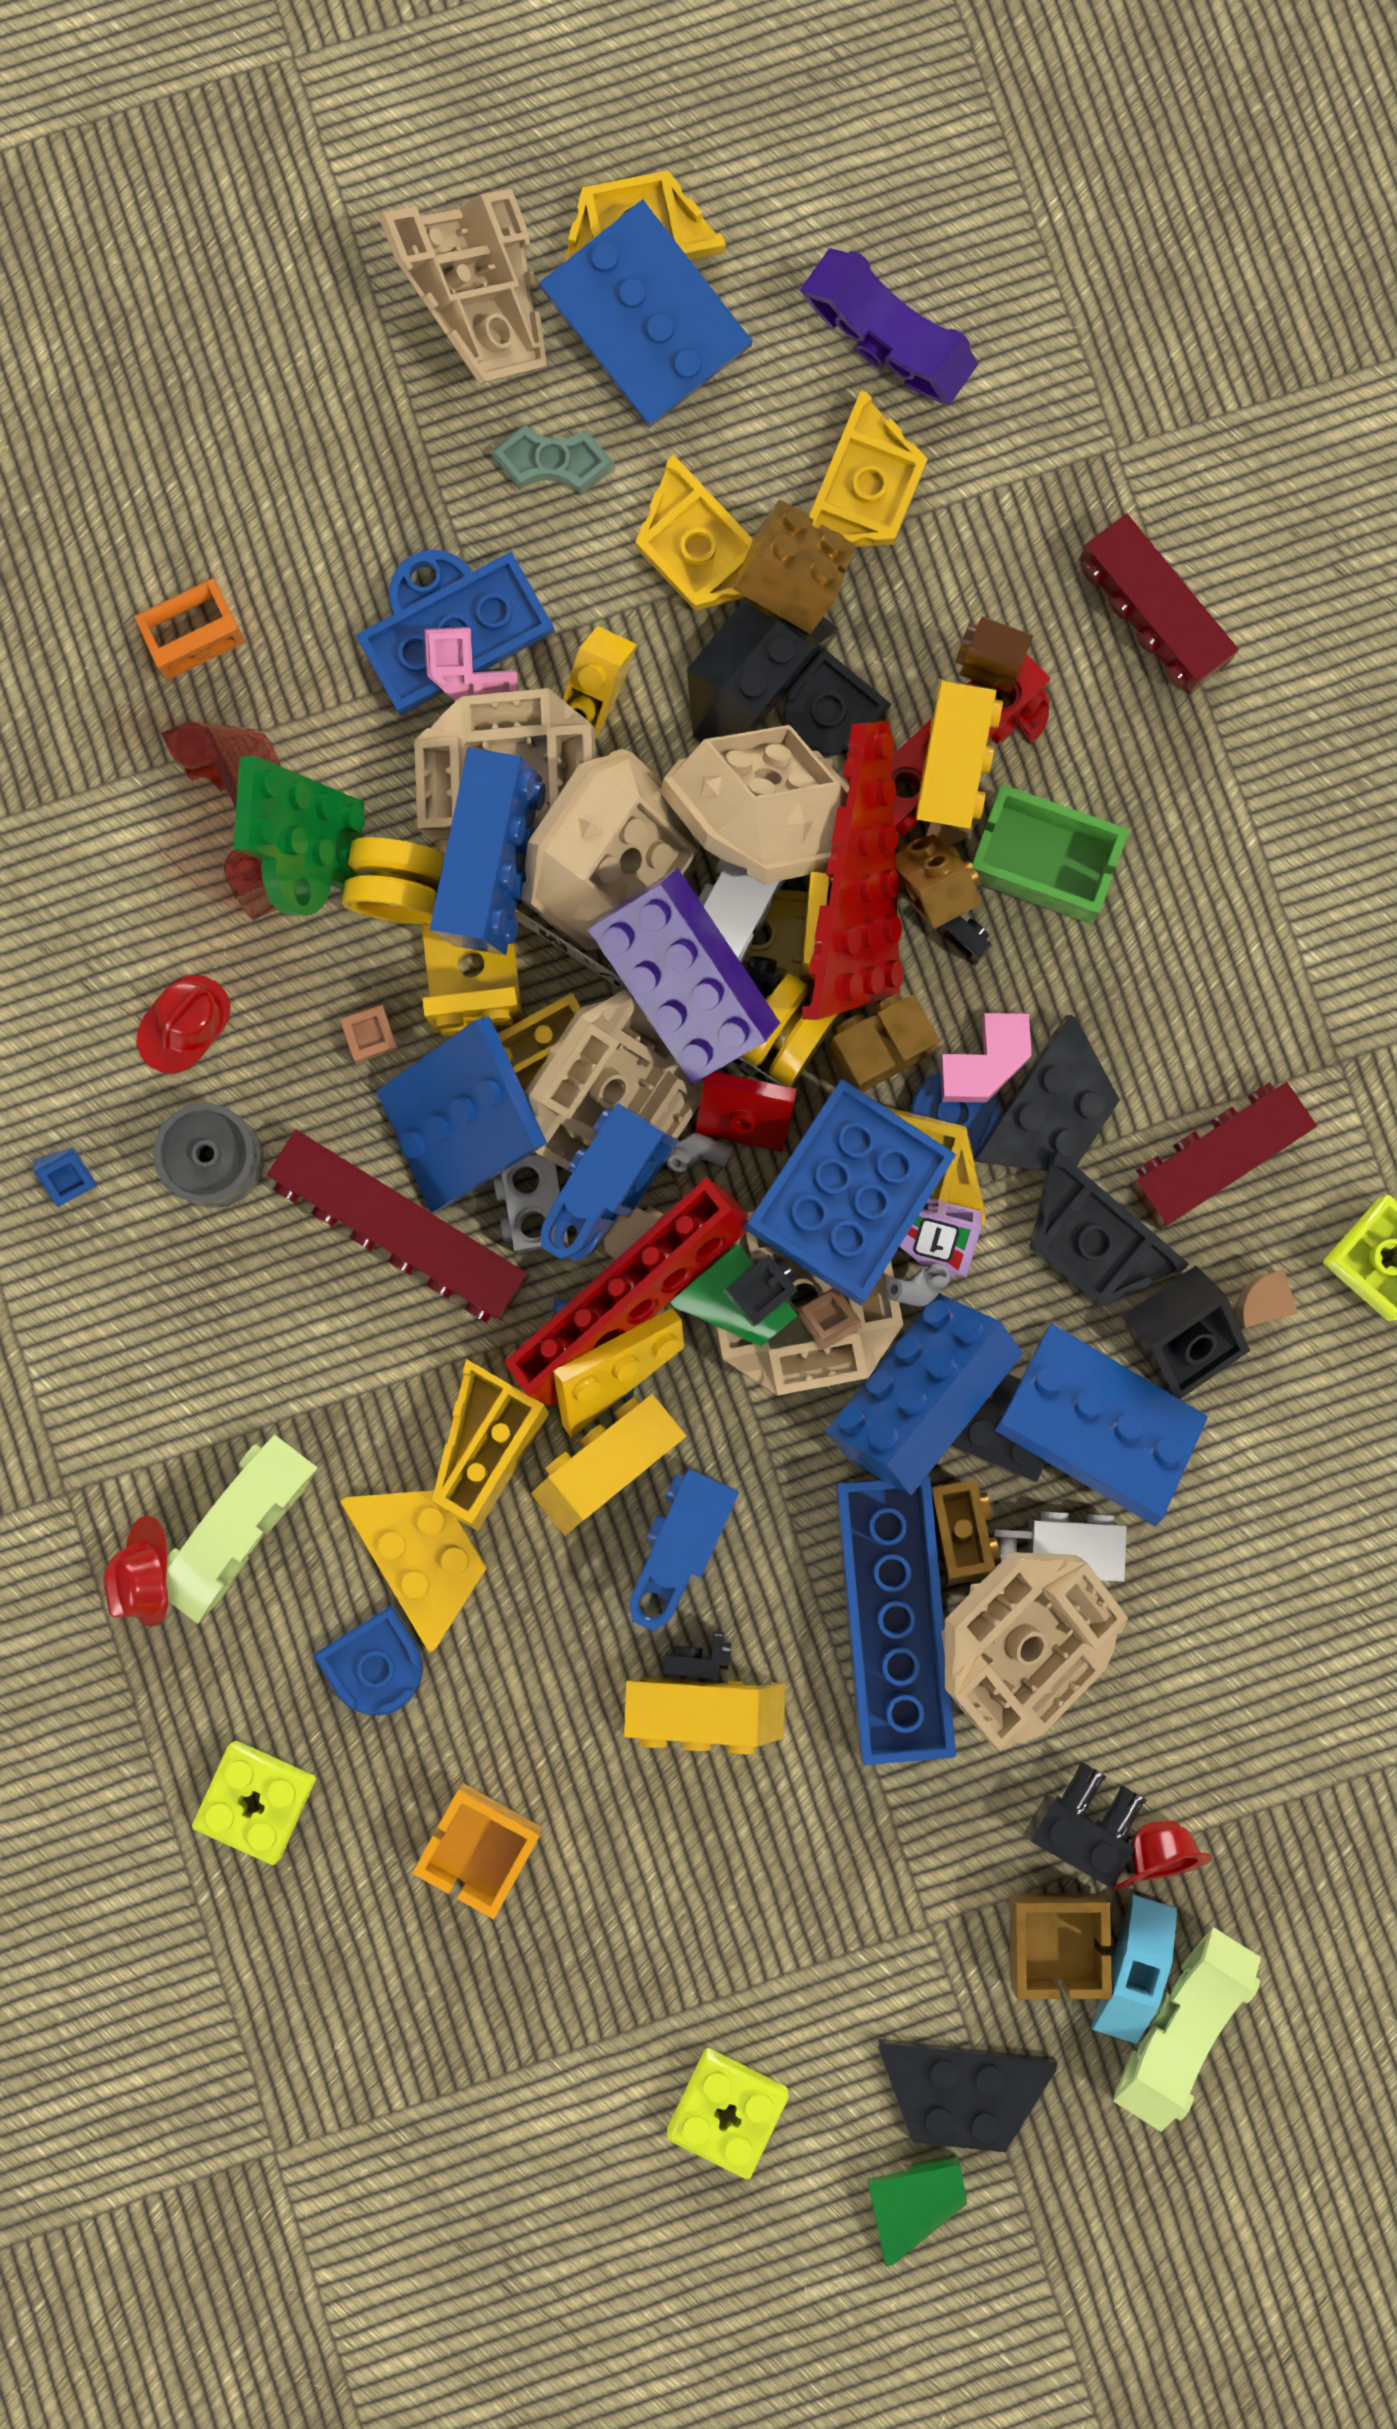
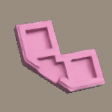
[424,627,518,702]
[940,1013,1031,1103]

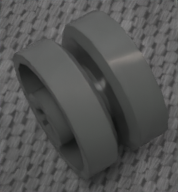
[153,1103,264,1209]

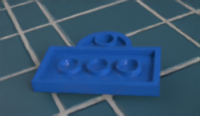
[356,550,555,716]

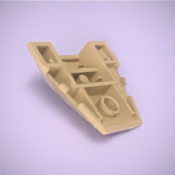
[378,189,547,385]

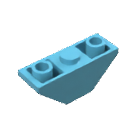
[1091,1893,1177,2044]

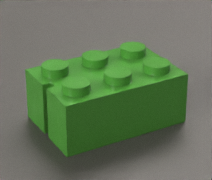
[971,784,1129,924]

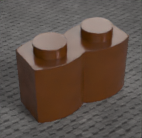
[955,616,1033,694]

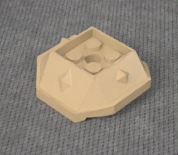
[414,688,596,872]
[661,725,849,884]
[521,749,698,951]
[524,989,703,1172]
[705,1211,903,1396]
[941,1552,1128,1751]

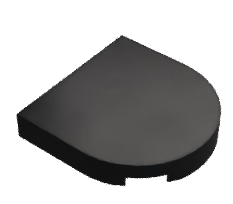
[784,648,891,756]

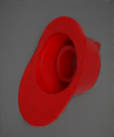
[136,975,231,1074]
[103,1515,168,1627]
[1113,1821,1212,1891]

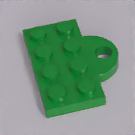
[233,756,365,916]

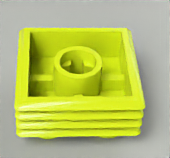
[1323,1195,1397,1321]
[192,1741,316,1865]
[667,2048,789,2180]

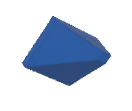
[33,1147,97,1207]

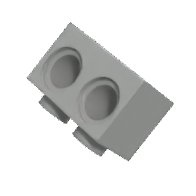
[493,1154,570,1254]

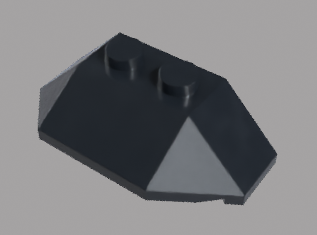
[687,602,839,743]

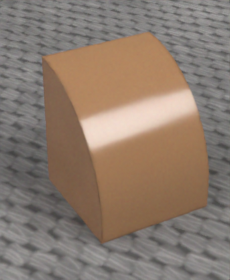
[1234,1269,1298,1329]

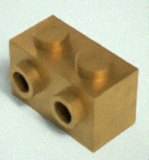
[895,834,982,929]
[931,1479,1001,1586]

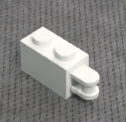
[994,1511,1127,1582]

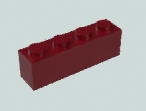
[1079,513,1239,695]
[1130,1081,1318,1230]

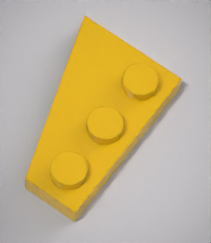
[553,1308,684,1438]

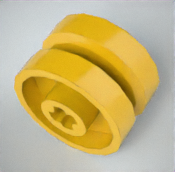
[342,837,445,925]
[740,973,840,1087]

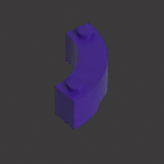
[800,248,978,406]

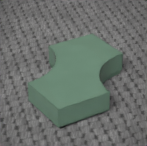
[491,425,615,496]

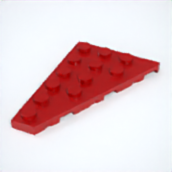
[802,721,904,1020]

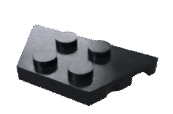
[973,1014,1120,1172]
[1029,1152,1189,1307]
[878,2038,1057,2153]

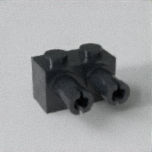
[1024,1761,1147,1889]

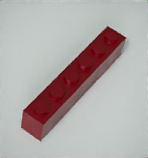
[266,1129,530,1323]

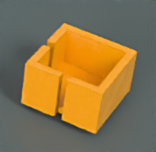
[412,1783,543,1919]

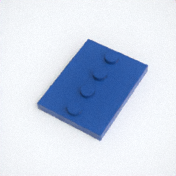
[539,199,753,428]
[376,1016,547,1213]
[744,1079,957,1306]
[995,1323,1208,1527]

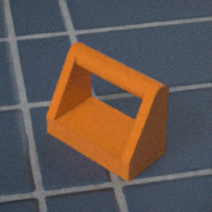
[134,578,246,681]

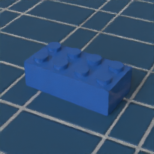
[430,747,546,955]
[825,1293,1024,1495]

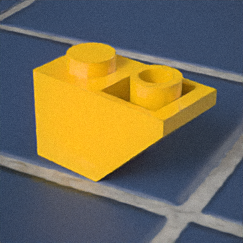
[562,626,637,740]

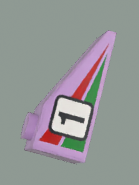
[900,1198,982,1277]

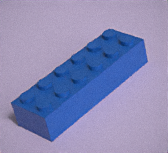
[835,1476,956,1765]

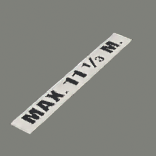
[514,909,783,1086]

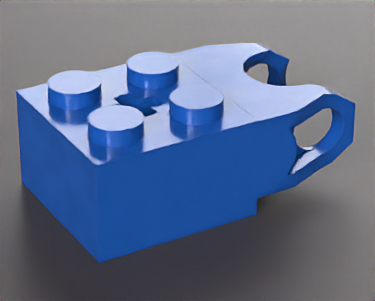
[541,1103,679,1262]
[630,1468,739,1631]

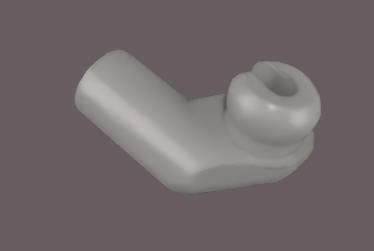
[666,1133,733,1173]
[885,1263,950,1307]

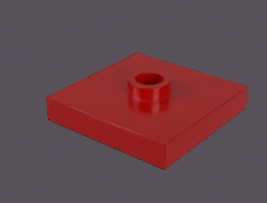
[695,1071,797,1152]

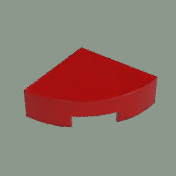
[1007,690,1049,745]

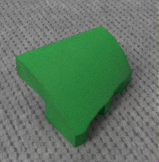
[670,1244,798,1346]
[867,2154,967,2267]

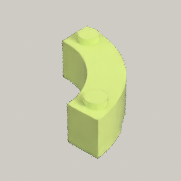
[166,1435,318,1624]
[1113,1927,1261,2132]

